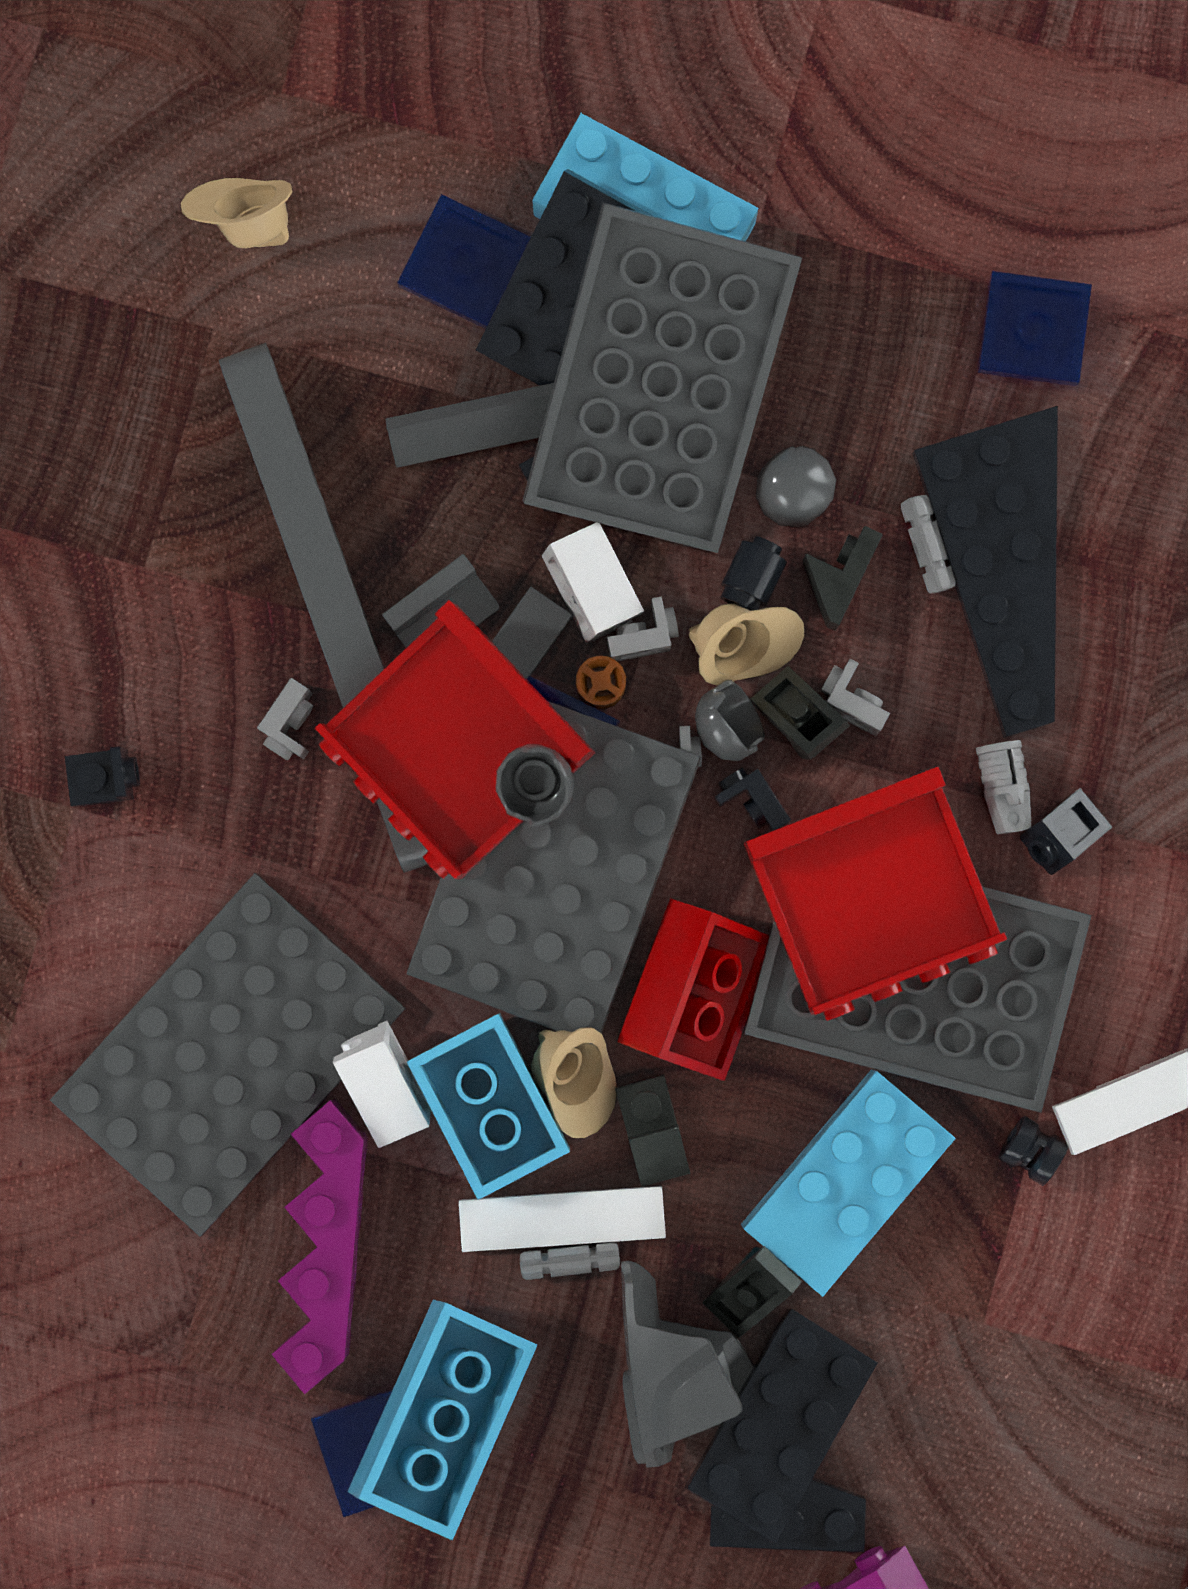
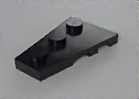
[709,1477,866,1552]

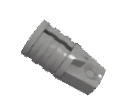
[976,740,1031,834]

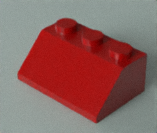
[617,898,769,1081]

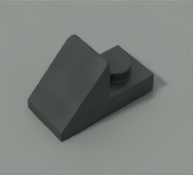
[803,526,883,631]
[751,666,850,760]
[615,1075,691,1187]
[702,1246,802,1338]

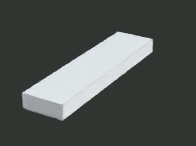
[459,1186,666,1252]

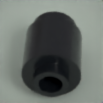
[720,536,787,611]

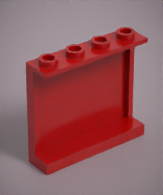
[315,600,596,879]
[744,767,1007,1021]

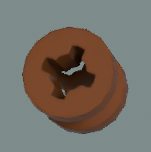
[576,656,626,709]

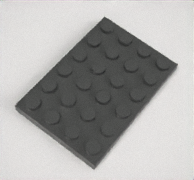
[522,203,802,553]
[406,701,702,1045]
[50,873,406,1237]
[744,886,1092,1113]

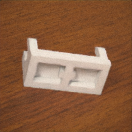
[542,522,644,645]
[333,1021,431,1148]

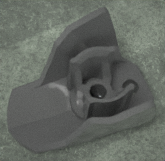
[621,1260,755,1468]

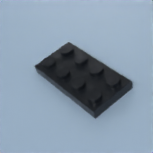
[476,169,652,386]
[684,1309,878,1543]

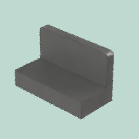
[382,554,500,648]

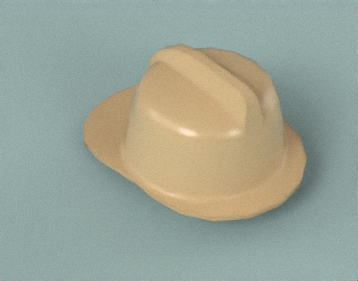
[181,178,292,248]
[689,604,804,686]
[531,1027,617,1138]

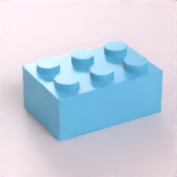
[407,1013,570,1200]

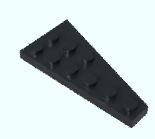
[912,406,1058,738]

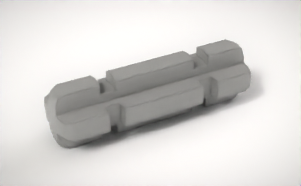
[901,495,956,593]
[520,1242,620,1280]

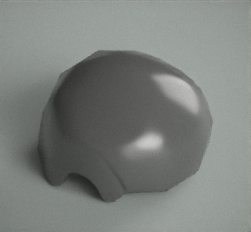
[756,446,836,527]
[695,680,765,761]
[496,744,575,826]

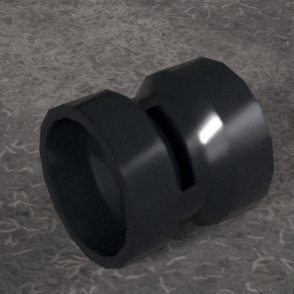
[998,1116,1068,1186]

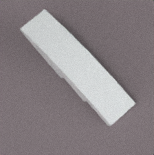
[1052,1048,1188,1155]

